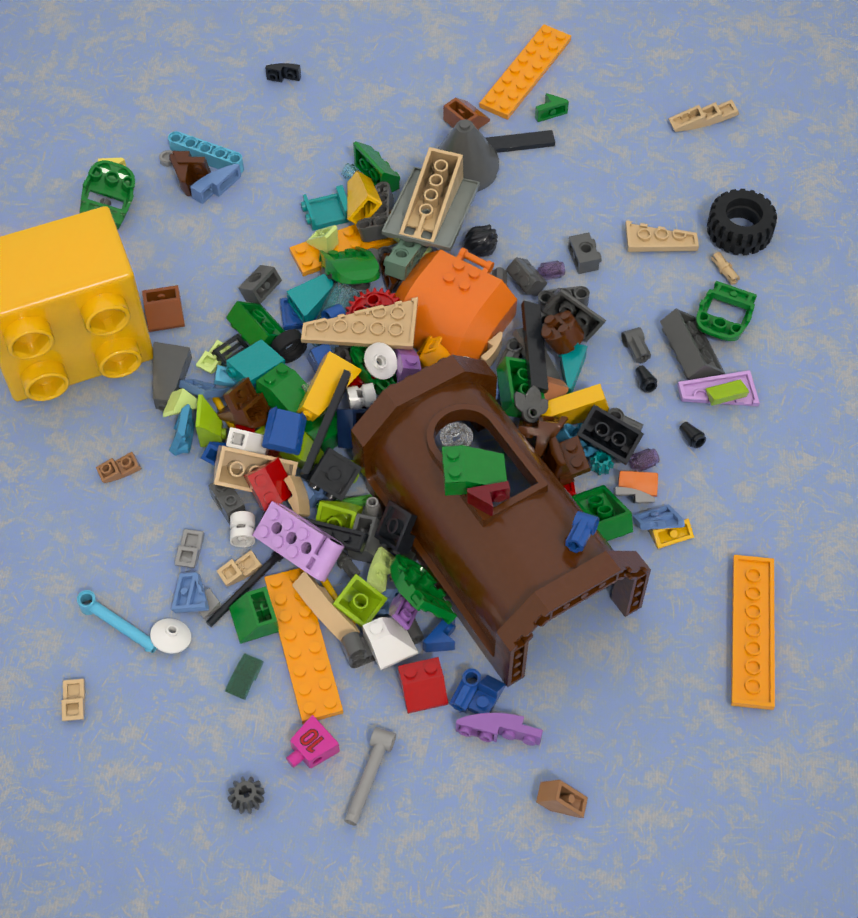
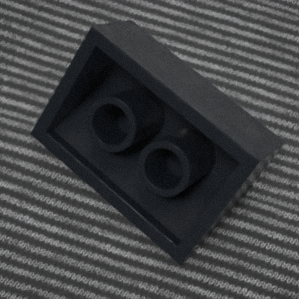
[576,405,644,465]

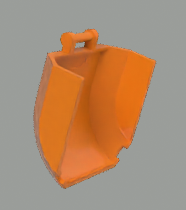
[395,247,517,360]

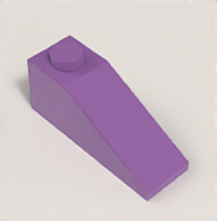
[392,349,421,383]

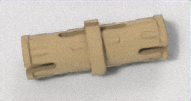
[711,252,740,285]

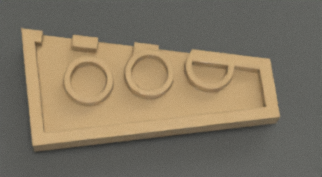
[625,220,699,252]

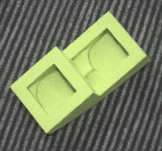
[196,340,232,374]
[366,546,395,593]

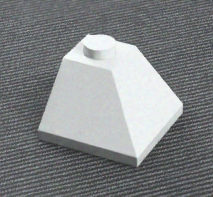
[362,617,418,670]

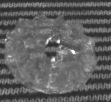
[440,422,473,446]

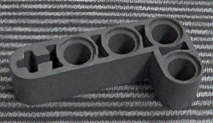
[356,181,394,242]
[341,618,424,668]

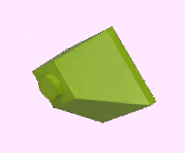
[196,394,227,447]
[316,501,363,529]
[332,574,388,628]

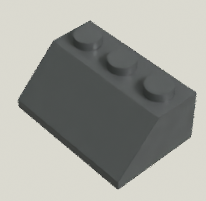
[542,288,606,342]

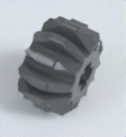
[228,776,265,814]

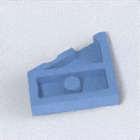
[179,379,231,400]
[171,572,209,613]

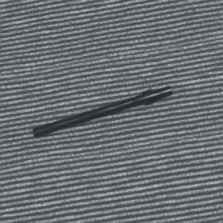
[206,551,284,627]

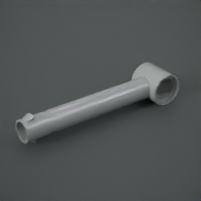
[344,727,396,826]

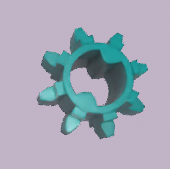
[590,451,614,475]

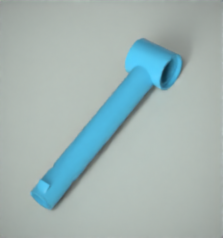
[77,590,157,653]

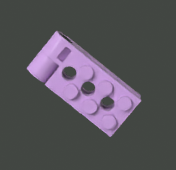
[252,501,345,582]

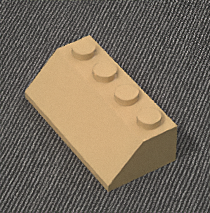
[213,445,298,500]

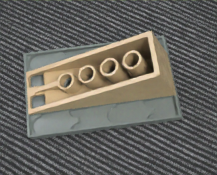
[381,147,480,251]

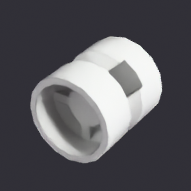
[346,383,376,409]
[230,511,255,548]

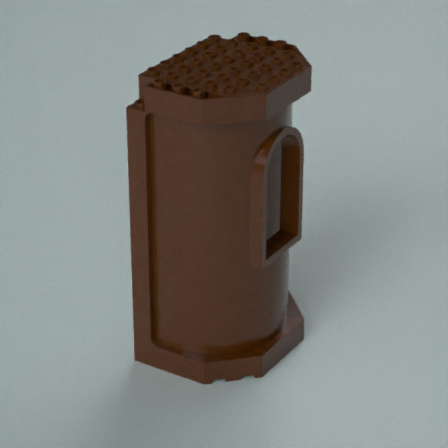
[351,355,651,687]

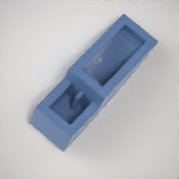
[190,164,241,204]

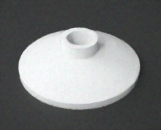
[364,342,397,380]
[150,618,191,654]

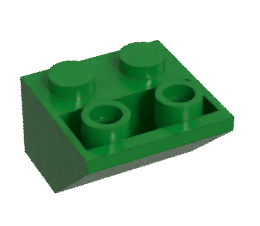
[229,586,279,644]

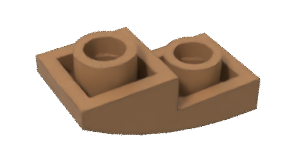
[96,452,142,483]

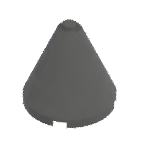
[438,119,499,192]

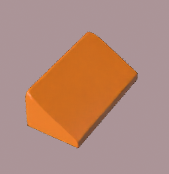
[618,471,658,497]

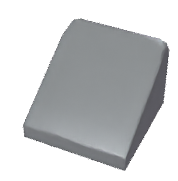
[198,588,221,619]

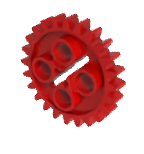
[345,287,400,315]

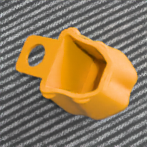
[417,336,450,370]

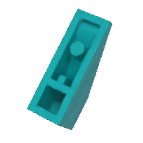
[558,343,588,394]

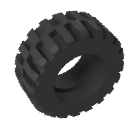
[707,189,777,256]

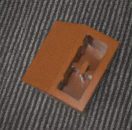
[443,97,490,129]
[142,285,185,332]

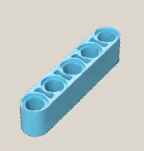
[168,131,244,173]

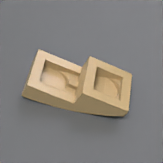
[480,331,503,367]
[284,475,310,517]
[216,550,262,587]
[61,679,85,721]

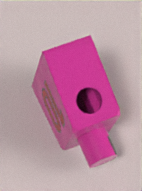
[286,715,340,768]

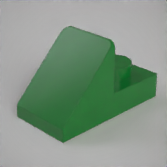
[535,93,569,122]

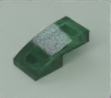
[225,653,264,700]

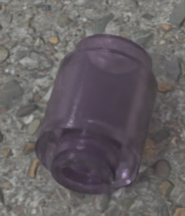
[538,260,565,280]
[629,448,660,472]

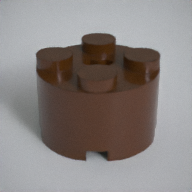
[541,310,584,354]

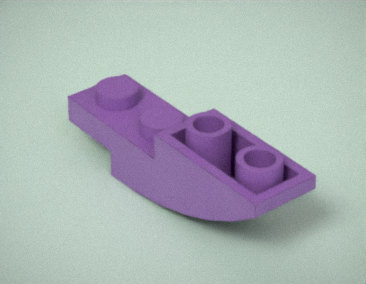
[389,593,418,630]
[456,713,543,746]

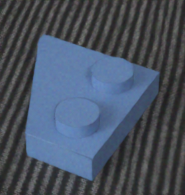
[633,504,685,530]

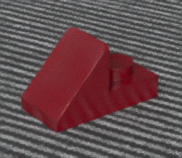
[466,481,510,516]

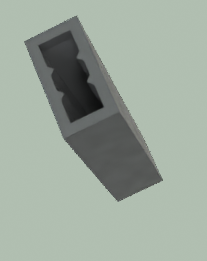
[153,342,192,411]

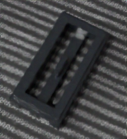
[211,334,249,366]

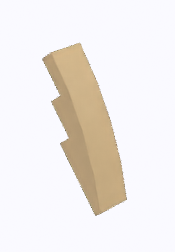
[668,99,739,132]
[292,571,360,641]

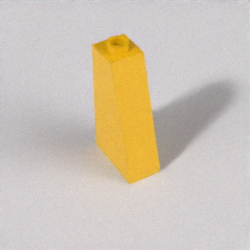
[347,170,382,224]
[297,351,362,422]
[537,384,609,425]

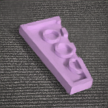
[677,370,760,406]

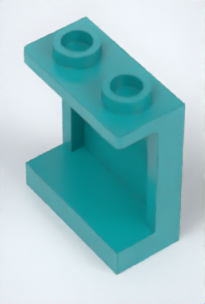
[301,185,351,231]
[226,339,285,385]

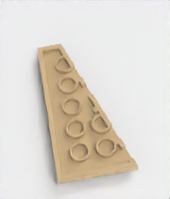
[301,297,418,350]

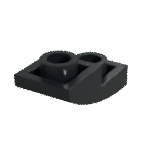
[265,63,301,83]

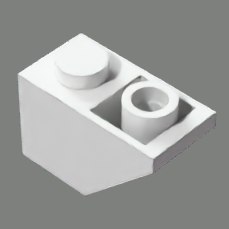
[226,427,267,455]

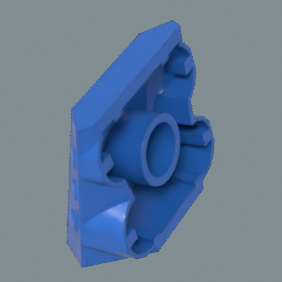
[262,406,307,455]

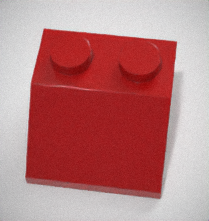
[243,457,292,511]
[398,657,448,714]

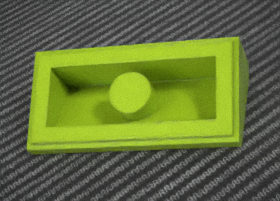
[705,379,749,406]

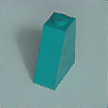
[287,274,335,323]

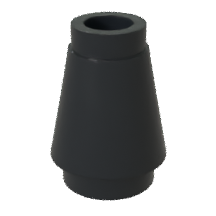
[635,365,657,393]
[679,422,706,448]

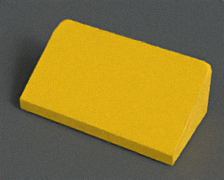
[649,519,694,549]

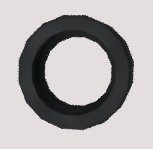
[271,329,307,363]

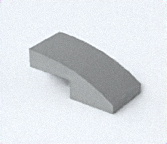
[614,487,655,503]
[175,529,205,568]

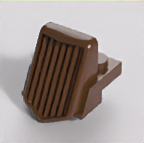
[169,151,211,196]
[217,377,270,429]
[518,415,568,457]
[543,435,591,486]

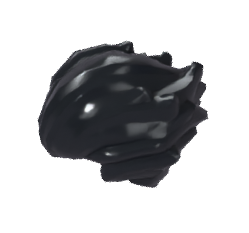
[463,224,498,257]

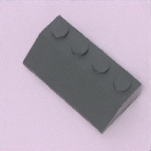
[660,308,725,380]

